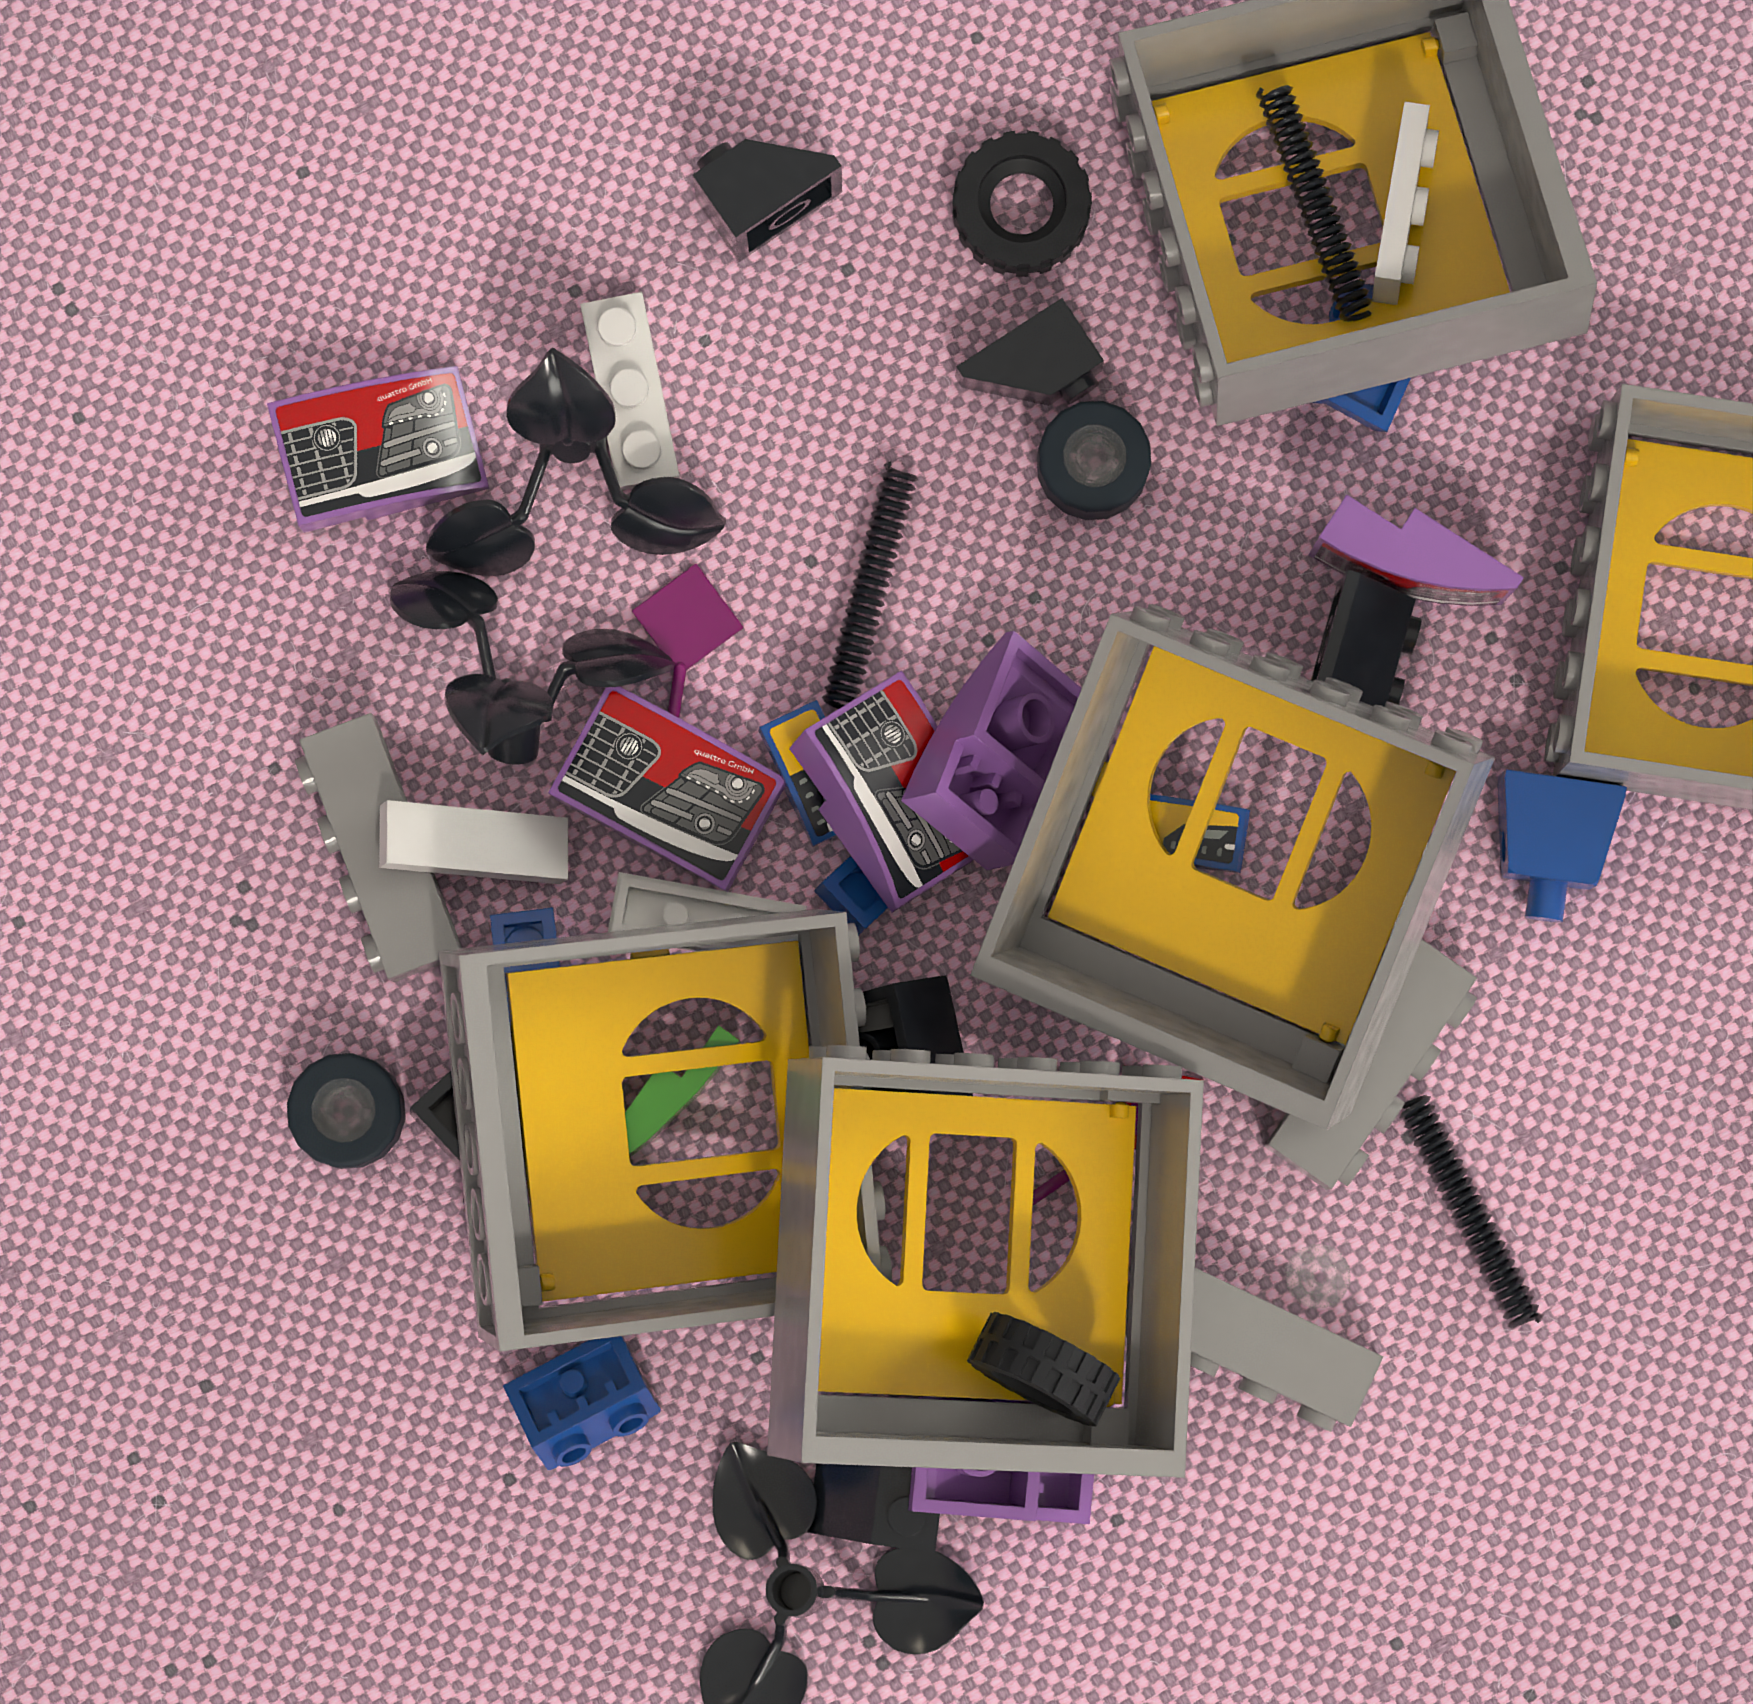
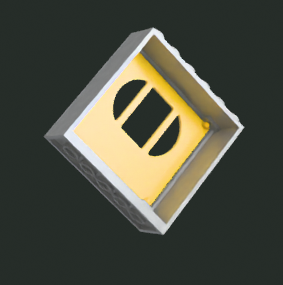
[1109,0,1597,426]
[1544,384,1753,810]
[970,604,1495,1130]
[439,909,892,1352]
[767,1045,1204,1478]

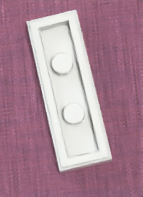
[379,800,568,884]
[608,872,807,952]

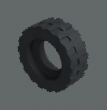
[952,130,1092,277]
[967,1312,1120,1427]

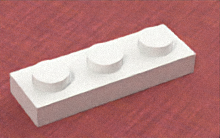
[1372,102,1439,305]
[580,292,680,491]

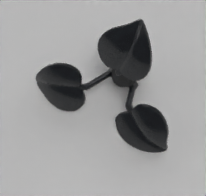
[426,348,726,576]
[389,571,675,765]
[700,1442,984,1704]

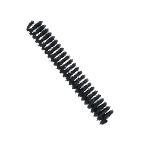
[1256,85,1373,322]
[822,461,918,709]
[1399,1095,1544,1329]

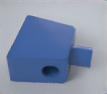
[1497,769,1627,922]

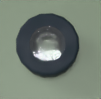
[1037,401,1151,520]
[287,1053,406,1169]

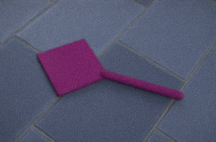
[632,564,744,718]

